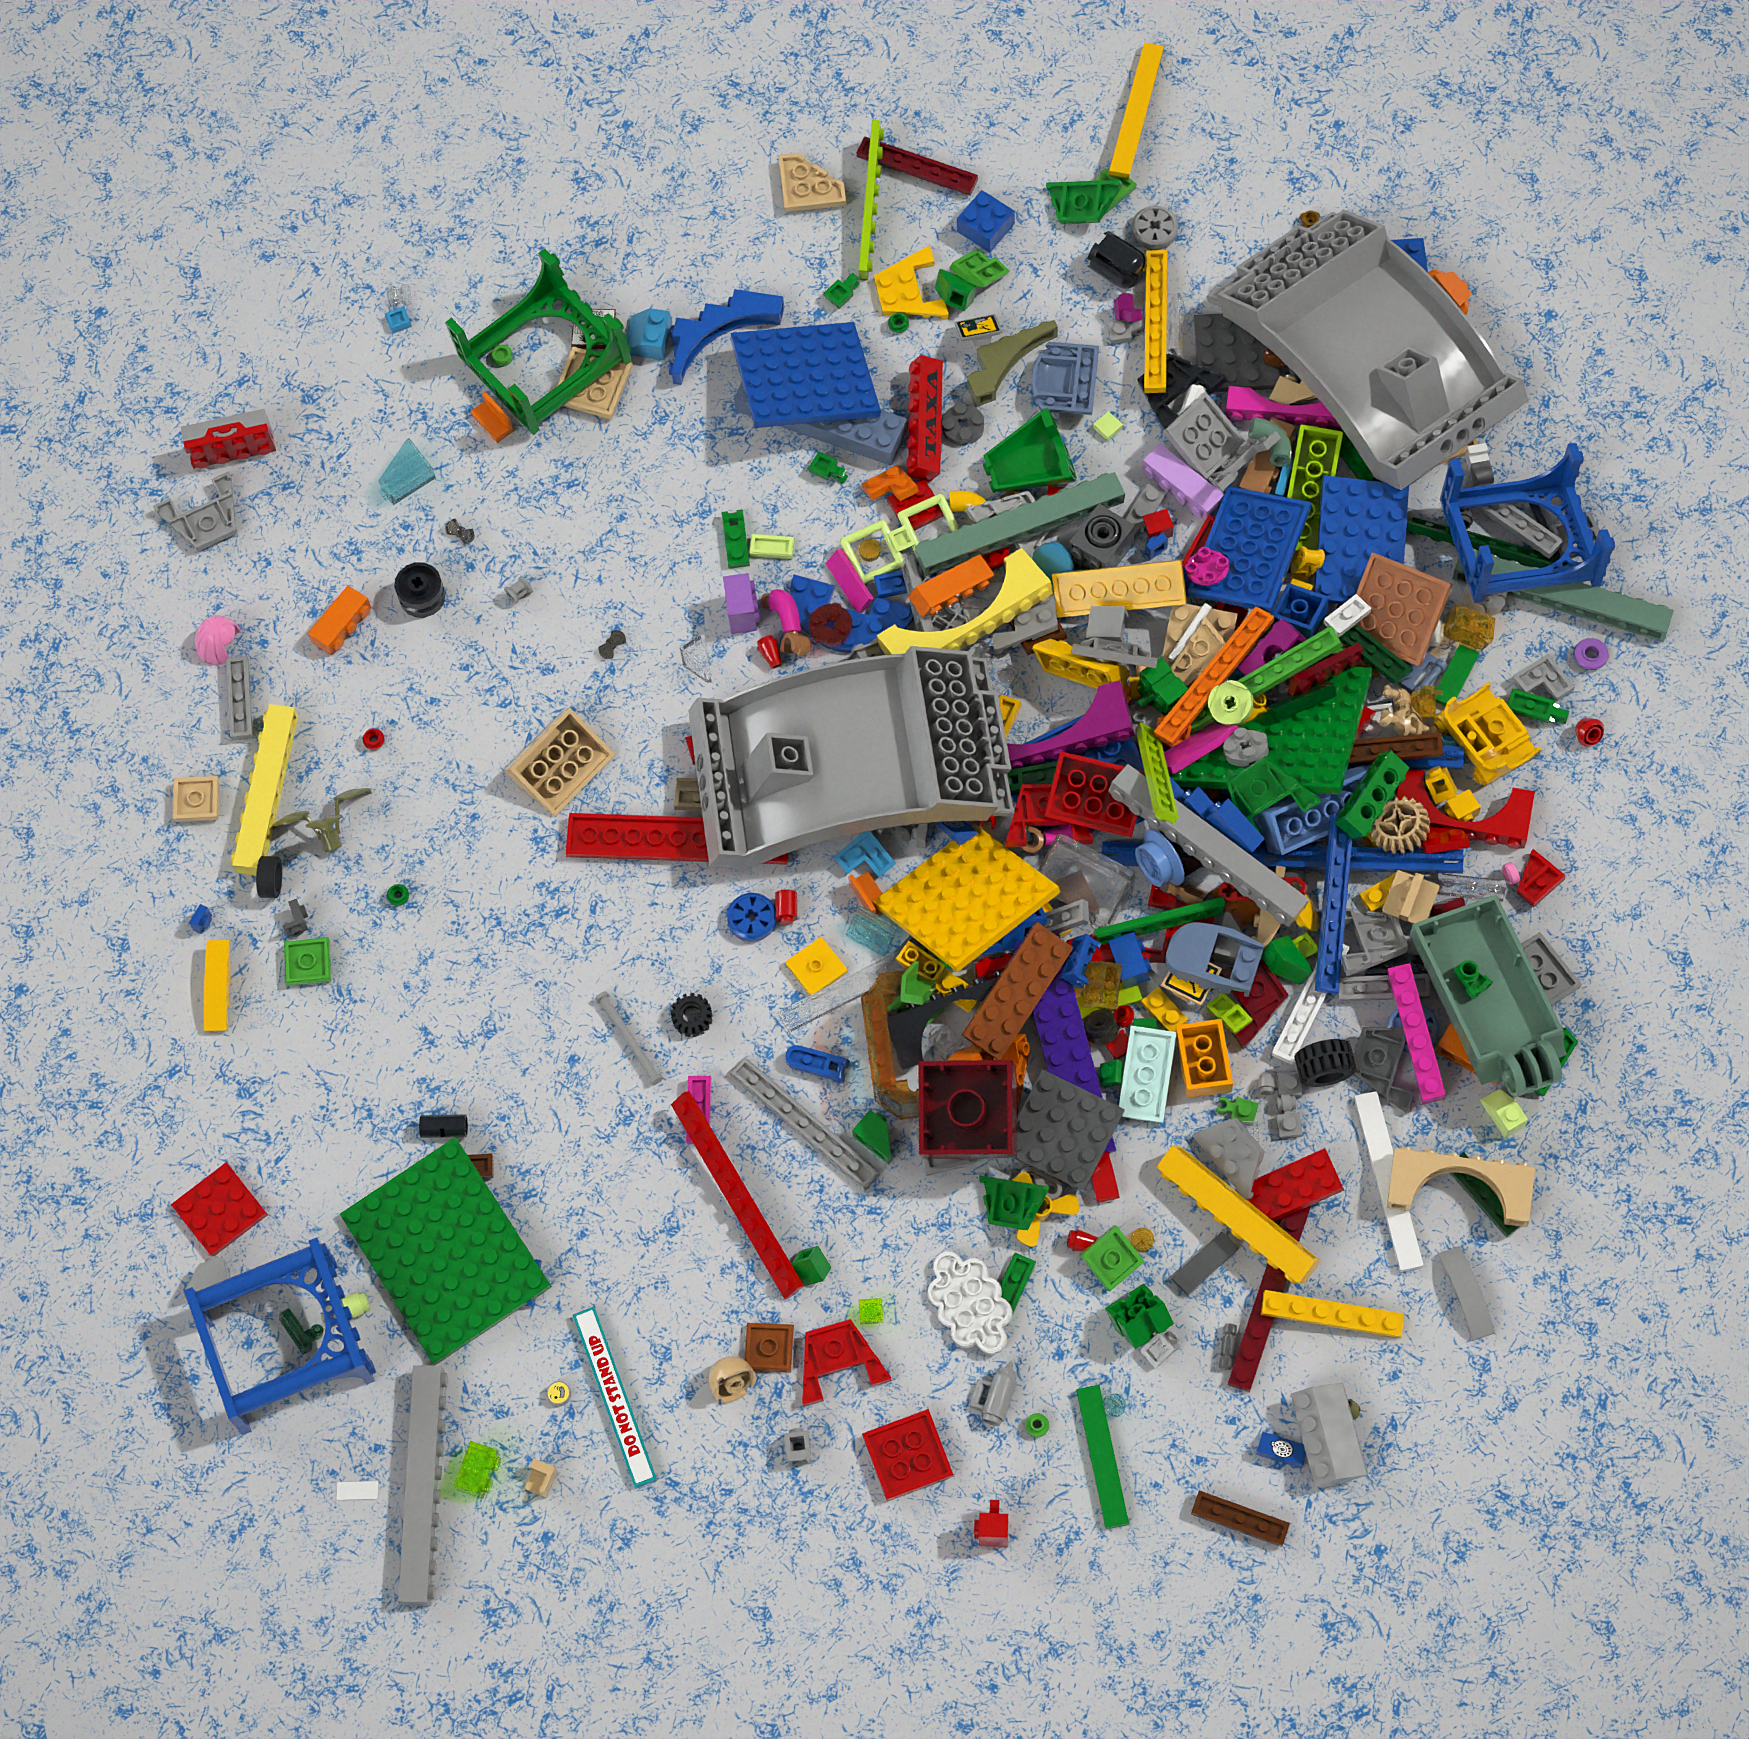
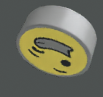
[547,1381,571,1406]

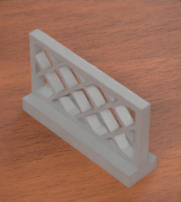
[901,556,970,632]

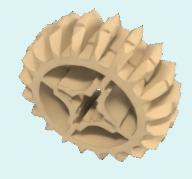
[1370,796,1430,854]

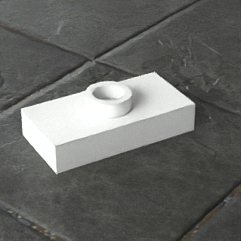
[1324,594,1371,637]

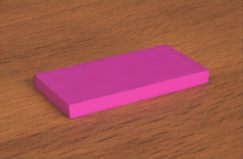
[1164,723,1238,774]

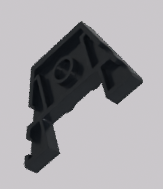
[1137,353,1227,430]

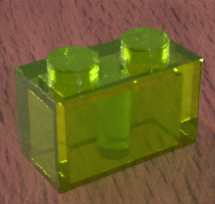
[454,1441,501,1499]

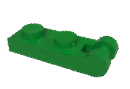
[722,509,750,569]

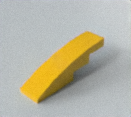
[204,940,231,1031]

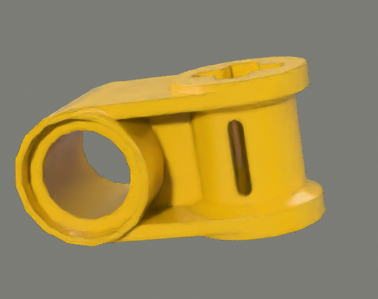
[1290,546,1325,581]

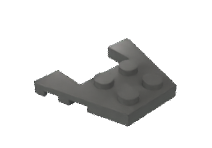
[1353,1027,1435,1114]

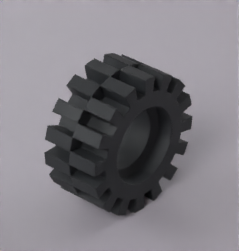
[671,993,713,1037]

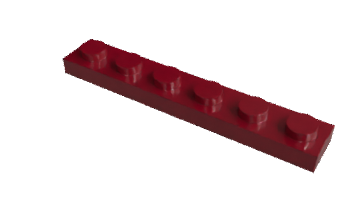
[856,136,978,196]

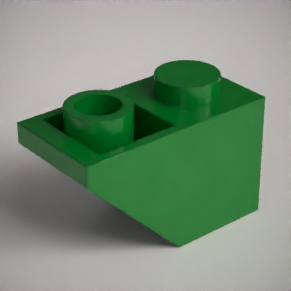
[935,269,977,311]

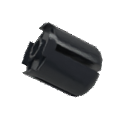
[1087,231,1147,289]

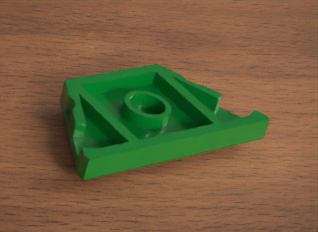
[1046,180,1123,224]
[979,1175,1049,1230]

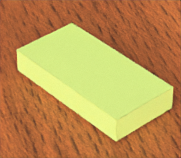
[749,534,795,560]

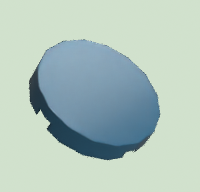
[1032,542,1074,585]

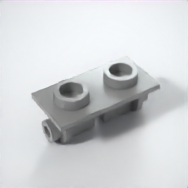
[847,638,885,661]

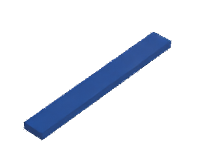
[1315,814,1352,995]

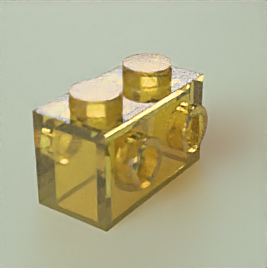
[1444,604,1495,650]
[1083,961,1122,1010]

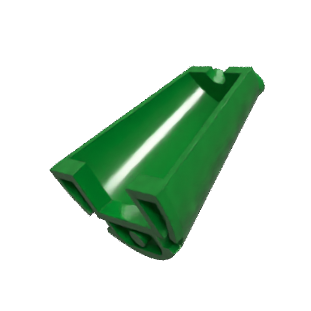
[983,407,1077,493]

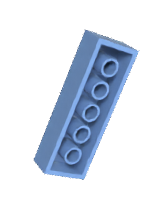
[1258,763,1391,855]

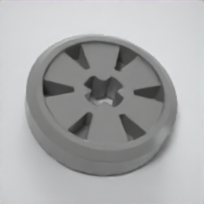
[1132,206,1178,250]

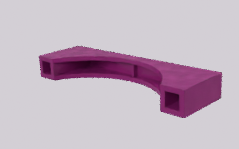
[1007,680,1135,770]

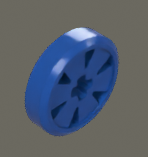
[727,893,777,942]

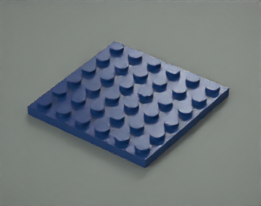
[730,322,881,428]

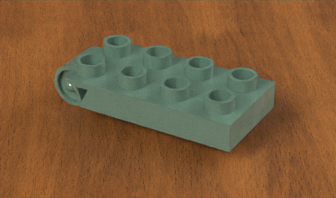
[1410,895,1567,1097]

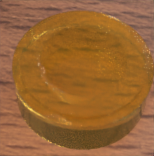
[859,539,881,562]
[1131,1228,1154,1252]

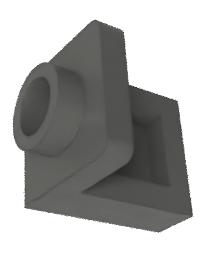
[282,899,309,937]

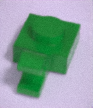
[824,273,860,309]
[808,451,848,483]

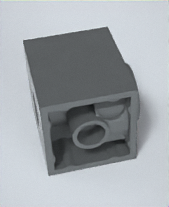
[1069,504,1135,570]

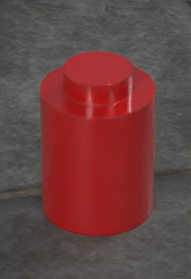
[775,889,798,925]

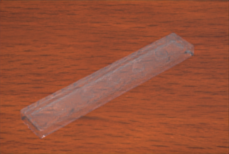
[777,951,906,1033]

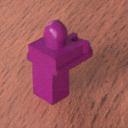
[1113,293,1142,322]

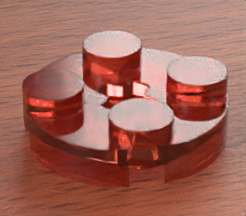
[809,603,853,647]

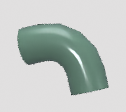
[1248,417,1292,467]

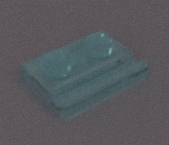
[846,906,898,957]

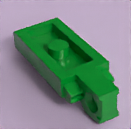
[1507,689,1569,724]

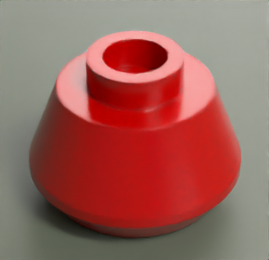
[1575,718,1604,747]

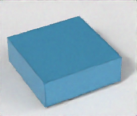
[384,306,412,334]

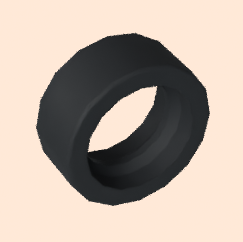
[256,856,282,898]

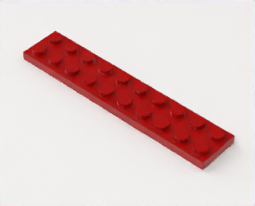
[565,813,788,865]

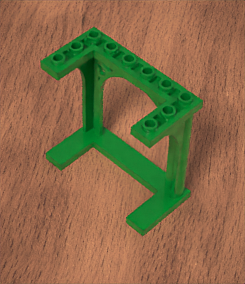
[445,248,632,435]

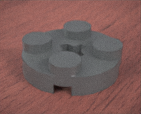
[942,402,984,445]

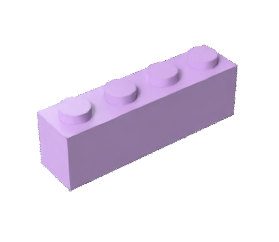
[1142,443,1224,520]

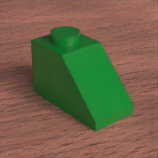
[1261,935,1314,985]
[852,1110,891,1165]

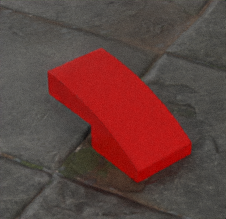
[1091,1152,1120,1203]

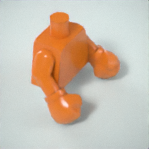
[1428,269,1471,315]

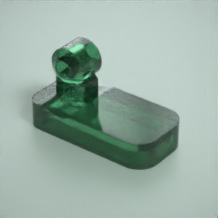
[279,1308,324,1355]

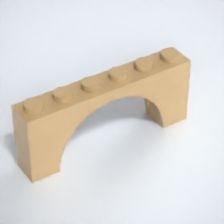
[1387,1146,1535,1227]

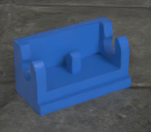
[1060,934,1101,989]

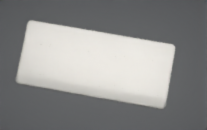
[336,1481,378,1500]

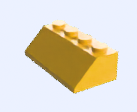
[1033,639,1130,689]

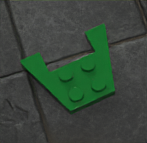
[1227,756,1321,837]

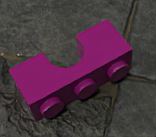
[1238,619,1307,676]

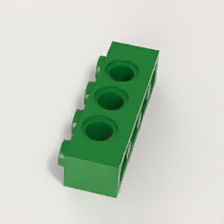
[1334,750,1410,839]

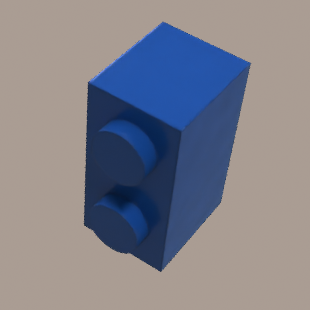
[1109,932,1152,988]

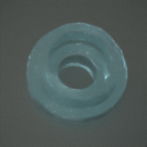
[1103,1394,1126,1417]

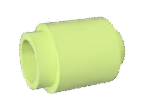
[342,1292,370,1318]

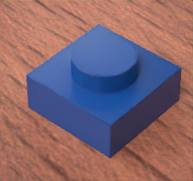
[1145,533,1168,560]
[189,904,212,934]

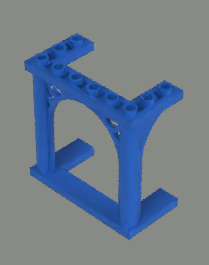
[1440,443,1615,603]
[184,1237,376,1435]

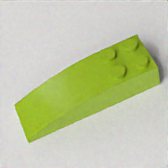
[1287,424,1343,552]

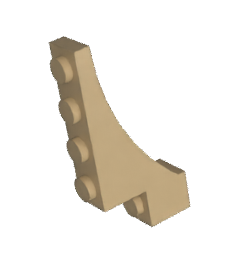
[1269,375,1318,406]

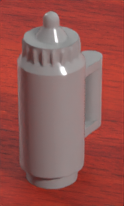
[969,1362,1017,1426]

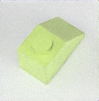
[1480,1089,1528,1139]

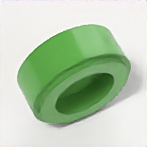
[491,345,513,367]

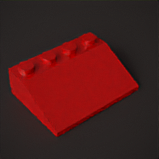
[1044,751,1146,838]

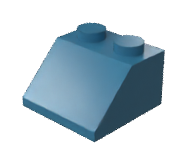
[626,308,672,360]

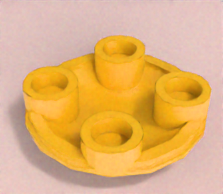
[1296,893,1320,931]

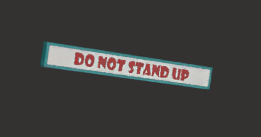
[573,1307,657,1489]

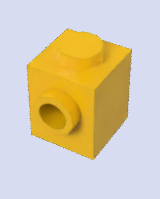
[1443,789,1481,822]

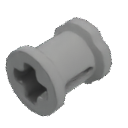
[504,576,533,604]

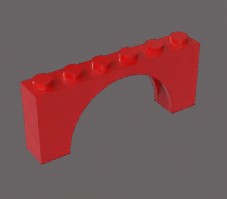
[1396,768,1535,849]

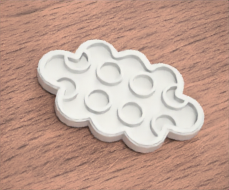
[927,1251,1013,1355]

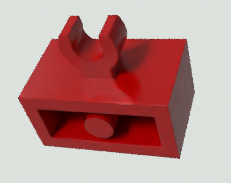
[974,1500,1009,1547]

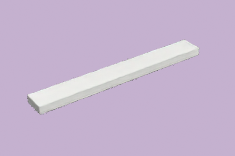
[1354,1091,1424,1272]

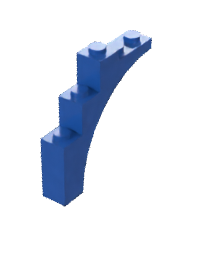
[669,289,785,385]
[1135,775,1265,854]

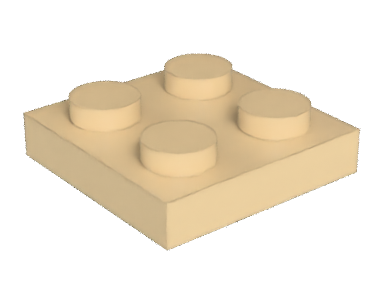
[173,776,219,822]

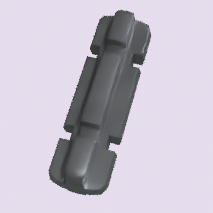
[1219,1323,1237,1370]

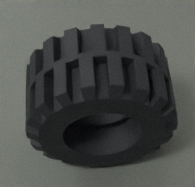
[1294,1039,1357,1087]

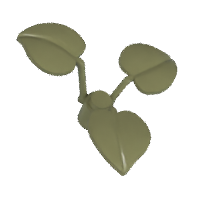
[272,788,372,852]

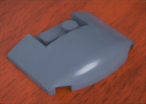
[1032,342,1099,415]

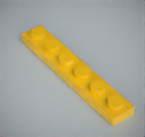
[1261,1290,1404,1338]

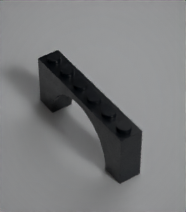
[883,968,1031,1070]

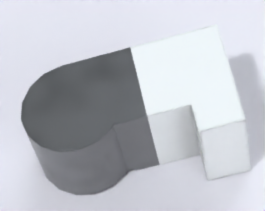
[1465,443,1494,487]

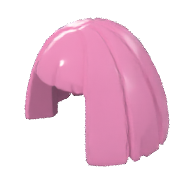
[195,615,241,665]

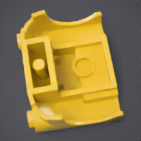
[1433,682,1542,786]

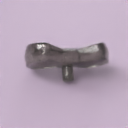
[445,518,475,545]
[598,630,627,659]

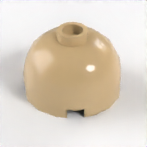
[708,1356,757,1403]

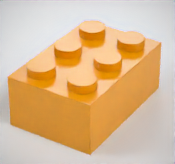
[1175,1019,1233,1098]

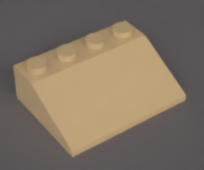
[503,708,615,816]

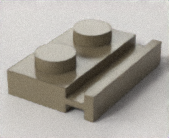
[674,778,702,811]

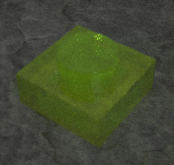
[859,1298,883,1325]

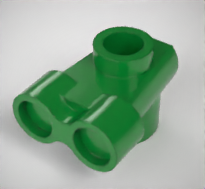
[1453,960,1493,999]

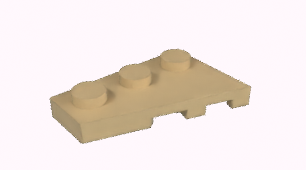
[1171,617,1226,687]

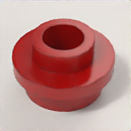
[362,728,385,750]
[1113,1005,1135,1028]

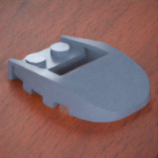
[1166,922,1264,997]

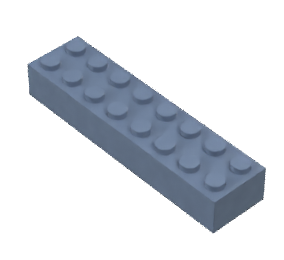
[734,382,907,466]

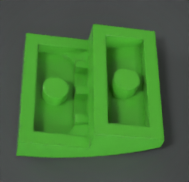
[949,248,1009,288]

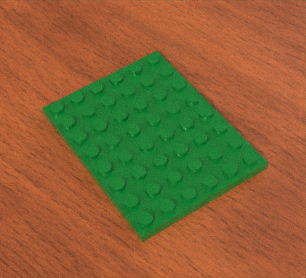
[340,1137,552,1365]

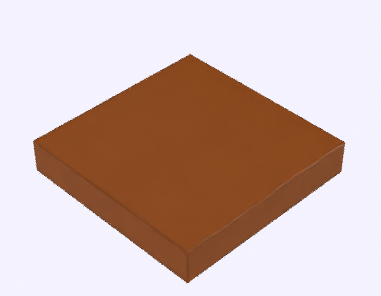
[745,1323,794,1372]

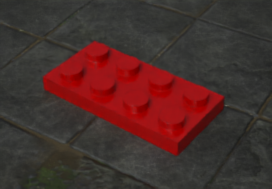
[1246,1148,1344,1222]

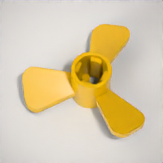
[1012,1172,1080,1247]

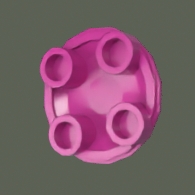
[1185,547,1229,585]

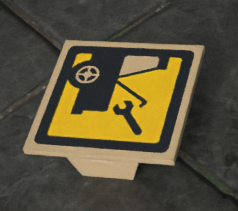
[1161,962,1222,1006]

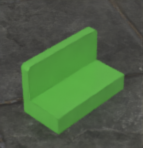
[900,961,936,1005]

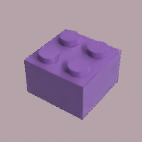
[723,573,760,634]

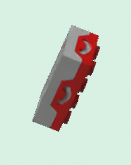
[181,409,276,469]

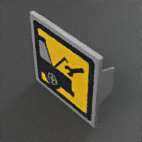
[954,314,1003,347]

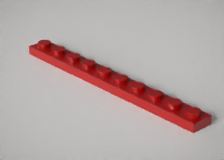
[671,1091,804,1299]

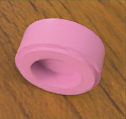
[1502,862,1520,886]

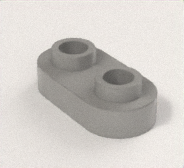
[1019,1166,1062,1200]

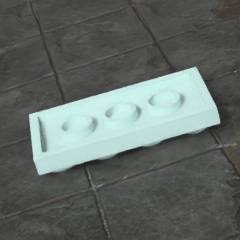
[1119,1026,1176,1123]

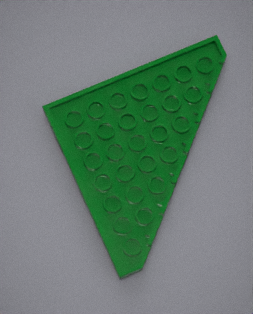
[1169,667,1372,794]

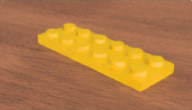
[1052,560,1187,618]

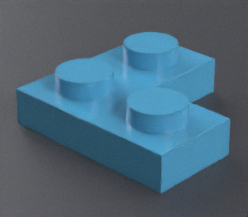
[833,831,896,878]

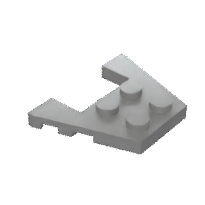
[1207,431,1281,491]
[153,471,237,551]
[965,491,1050,567]
[988,581,1058,655]
[1341,908,1408,976]

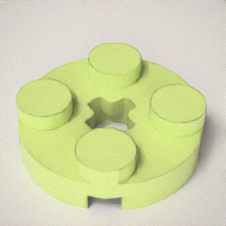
[1208,680,1253,726]

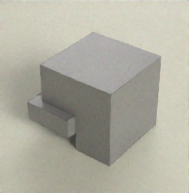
[1086,606,1129,642]

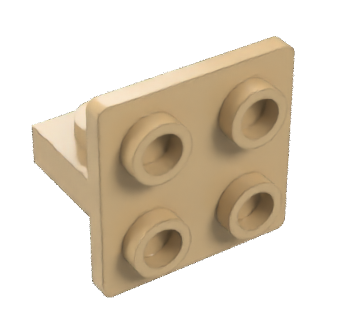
[1382,870,1440,924]

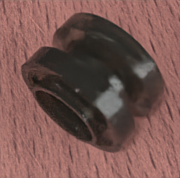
[1084,1009,1119,1045]

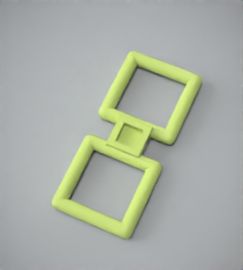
[840,494,959,584]

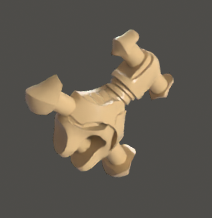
[1379,685,1439,736]

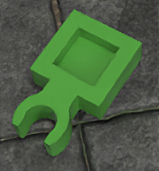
[1216,1097,1259,1127]

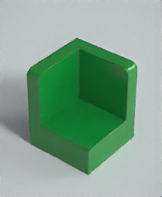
[791,1246,831,1286]

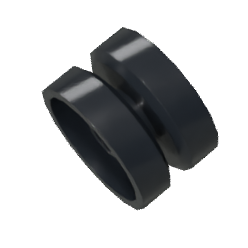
[394,562,446,618]

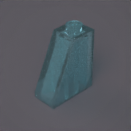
[378,438,436,505]

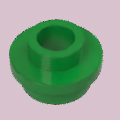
[888,312,909,333]
[387,884,409,906]

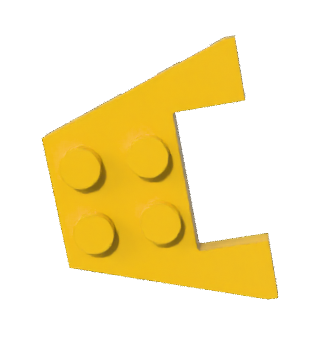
[874,246,949,319]

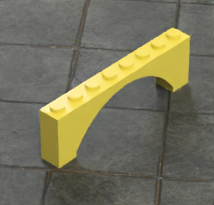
[877,548,1053,655]

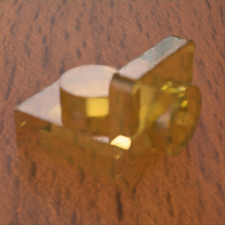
[1412,686,1443,719]

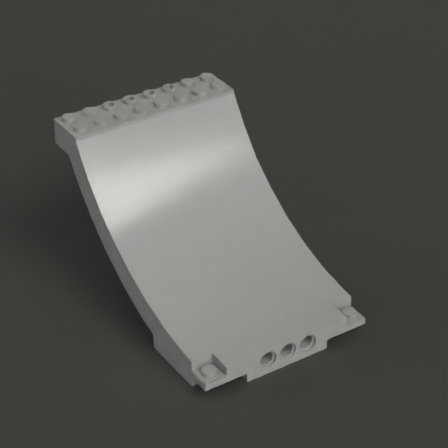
[1206,210,1528,490]
[688,646,1014,869]

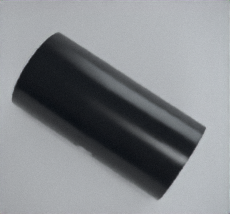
[419,1114,468,1138]

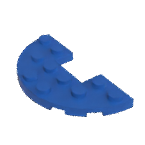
[790,574,914,653]

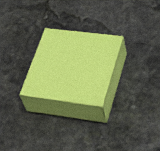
[1093,411,1123,441]

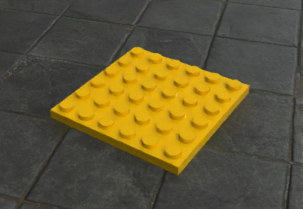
[873,824,1060,972]

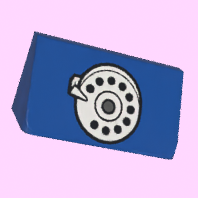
[936,821,978,846]
[1256,1432,1306,1469]

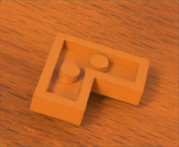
[861,465,919,501]

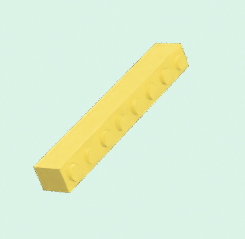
[231,704,298,876]

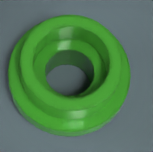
[1025,1413,1049,1437]

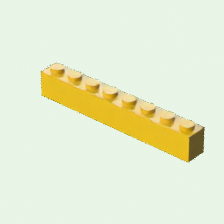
[1156,1145,1321,1284]

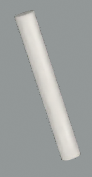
[1168,603,1212,662]

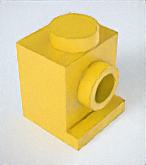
[1425,766,1457,804]

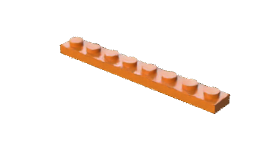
[1154,606,1274,747]

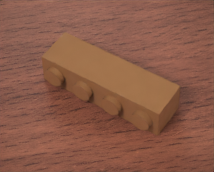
[1238,417,1297,494]

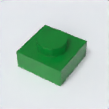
[1099,1060,1123,1088]

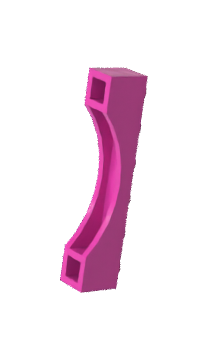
[1226,386,1342,429]
[1387,963,1446,1105]

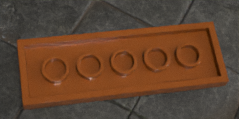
[961,922,1073,1060]

